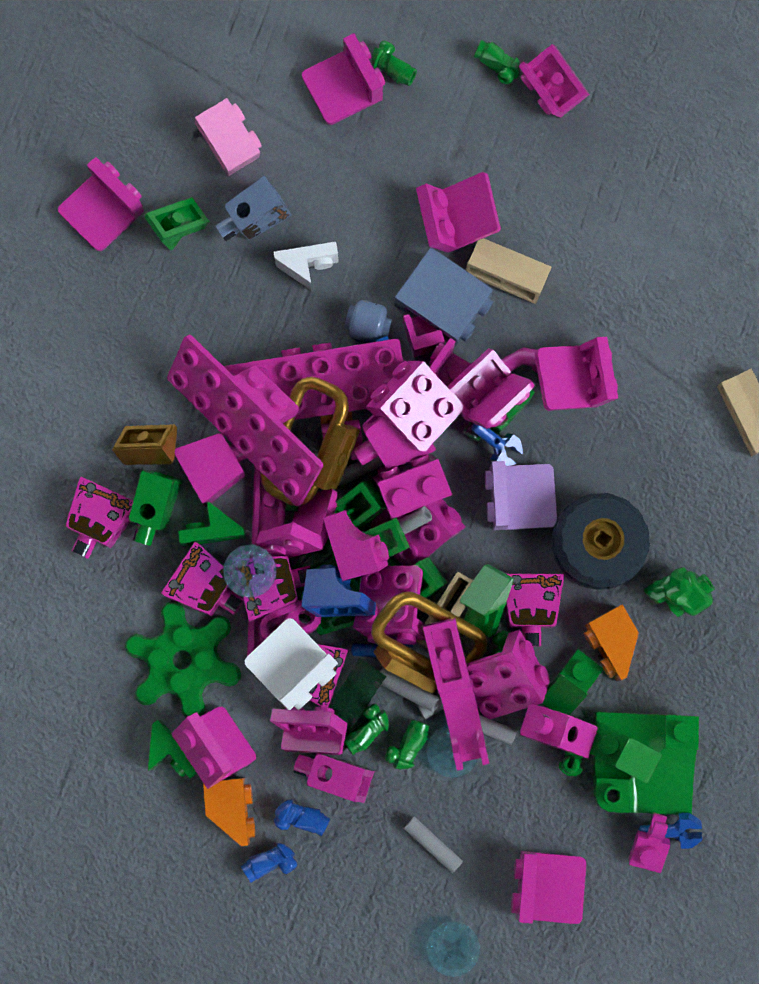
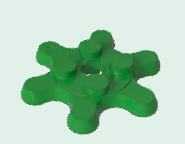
[125,601,241,718]

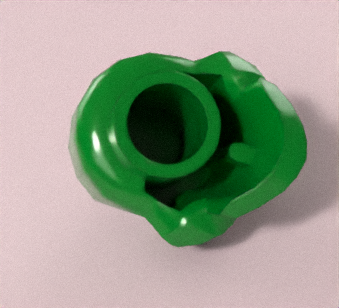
[644,567,715,617]

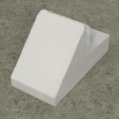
[274,242,338,291]

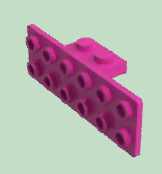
[167,334,324,506]
[224,339,403,420]

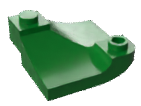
[593,712,699,815]

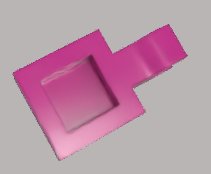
[629,813,670,873]

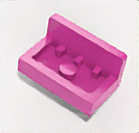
[519,44,590,118]
[270,707,347,755]

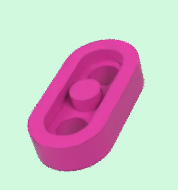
[259,600,322,641]

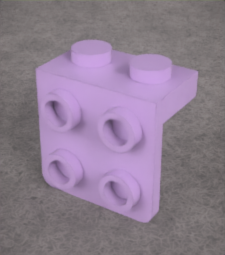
[485,461,557,531]

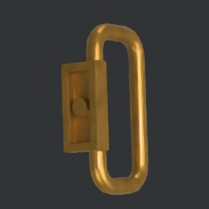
[261,376,360,506]
[371,591,487,694]

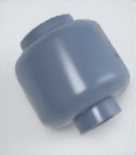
[344,300,392,343]

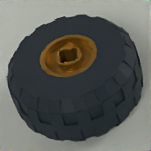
[551,493,650,590]

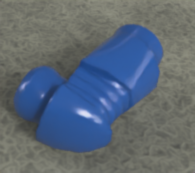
[274,799,330,836]
[240,843,297,883]

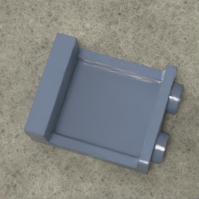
[394,247,494,346]

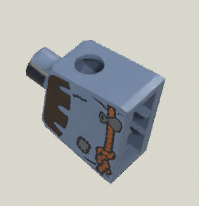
[216,176,292,241]

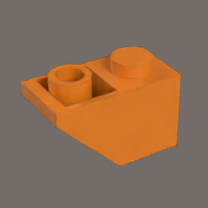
[584,604,639,681]
[203,778,255,846]

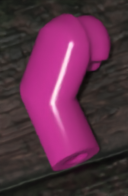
[501,348,538,373]

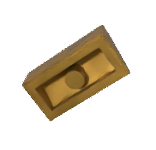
[112,424,177,465]

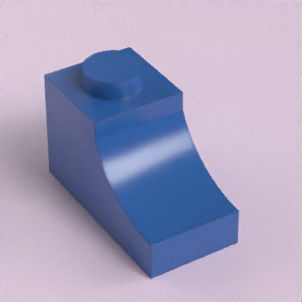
[301,565,376,617]

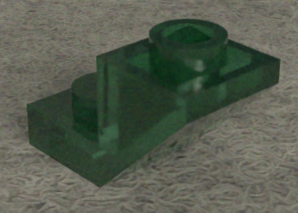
[328,659,387,737]

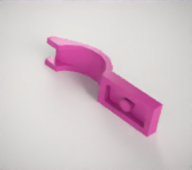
[423,618,489,771]

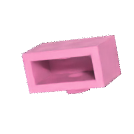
[195,98,262,176]

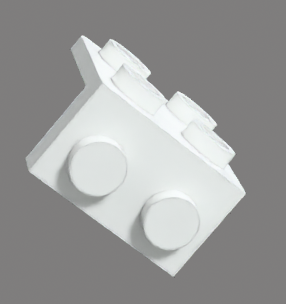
[245,618,338,710]

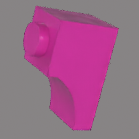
[323,510,389,581]

